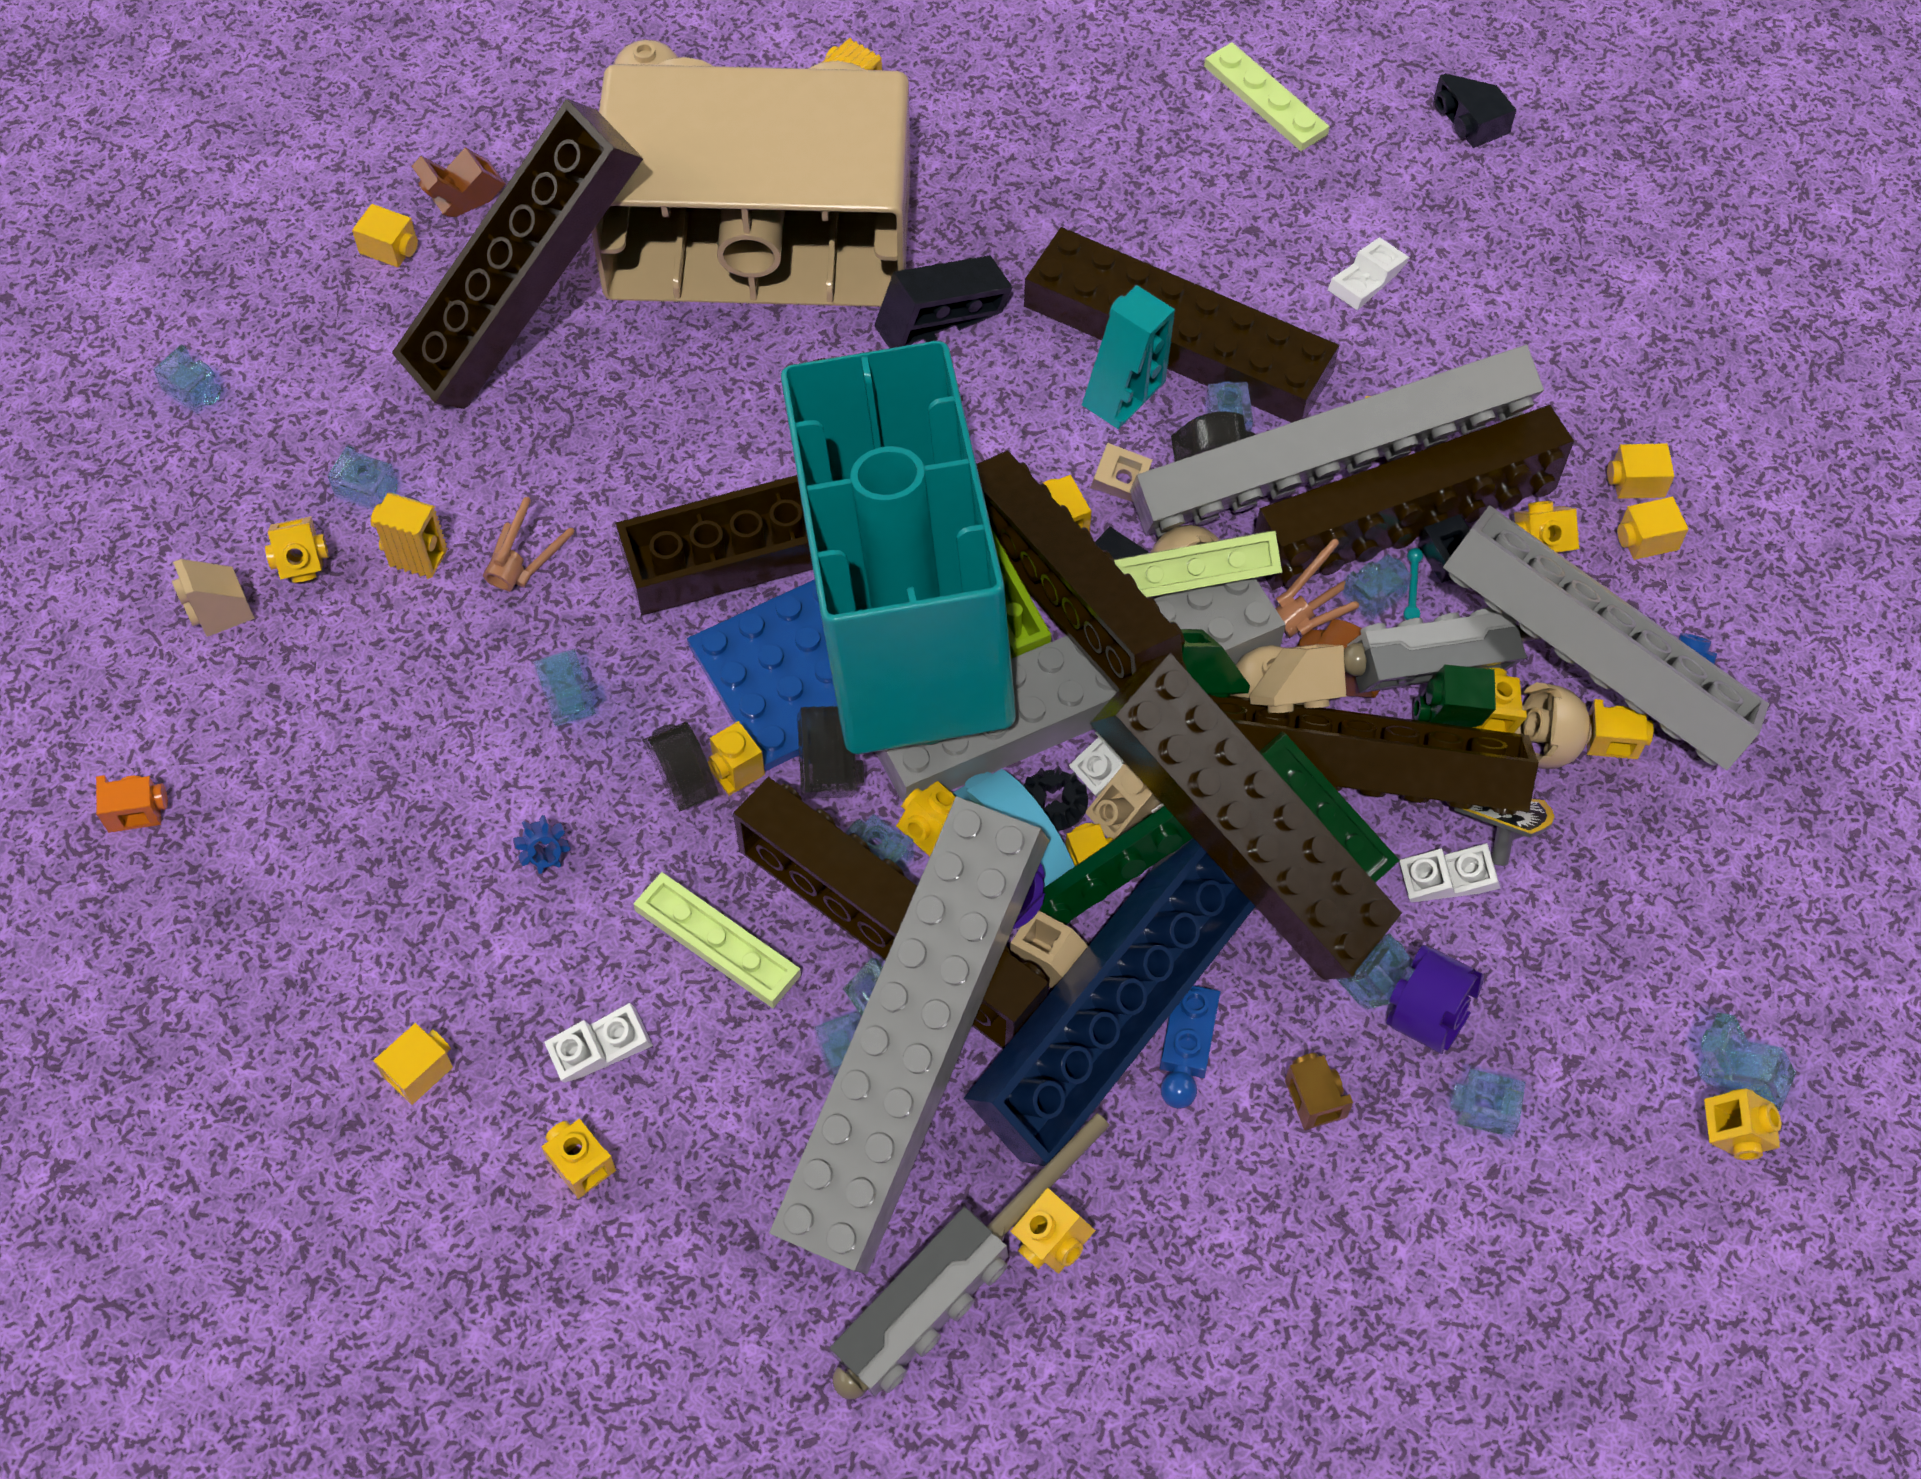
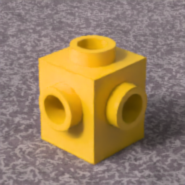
[1514,501,1579,553]
[265,516,329,583]
[896,781,955,857]
[1704,1088,1781,1160]
[1010,1188,1096,1274]

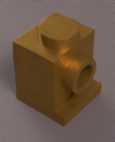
[1285,1053,1353,1130]

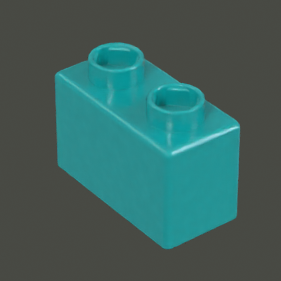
[781,341,1016,754]

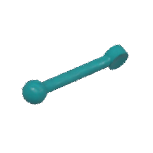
[1403,548,1423,620]

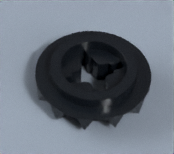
[1023,766,1088,831]

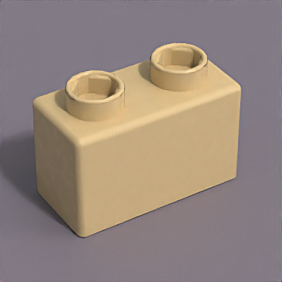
[592,57,910,307]

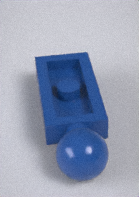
[1160,986,1221,1109]

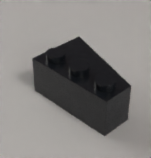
[874,255,1013,348]

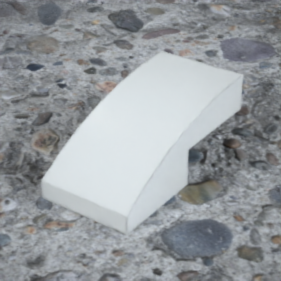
[1328,237,1409,310]

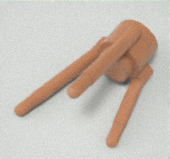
[483,497,574,592]
[1275,539,1359,638]

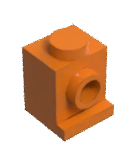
[96,775,168,833]

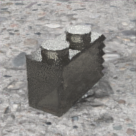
[797,706,864,799]

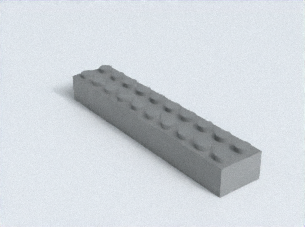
[1130,344,1544,538]
[875,578,1286,802]
[769,796,1049,1274]

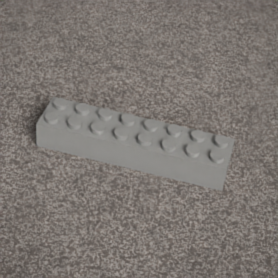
[1443,505,1769,770]

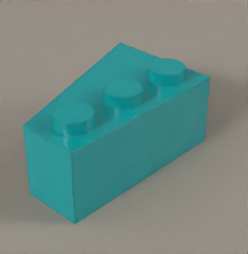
[1082,285,1175,430]

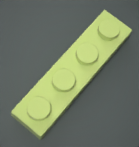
[1204,42,1330,151]
[1114,531,1282,597]
[633,872,801,1009]

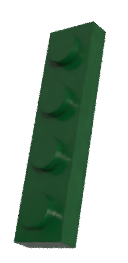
[1259,731,1400,883]
[1039,806,1193,925]

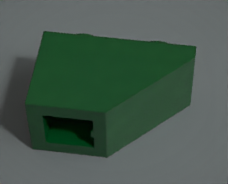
[1181,629,1250,698]
[1413,664,1496,728]

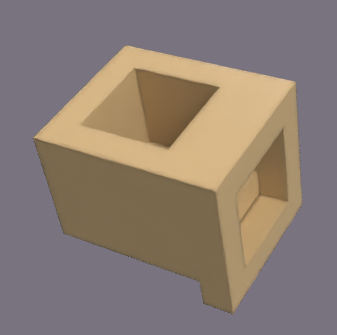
[1090,443,1152,502]

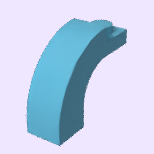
[953,768,1075,887]

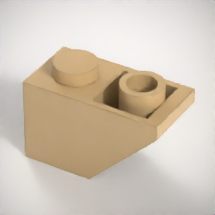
[172,559,255,637]
[1250,644,1346,713]
[1085,763,1162,840]
[1010,911,1088,989]

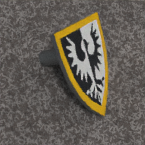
[1454,799,1555,866]

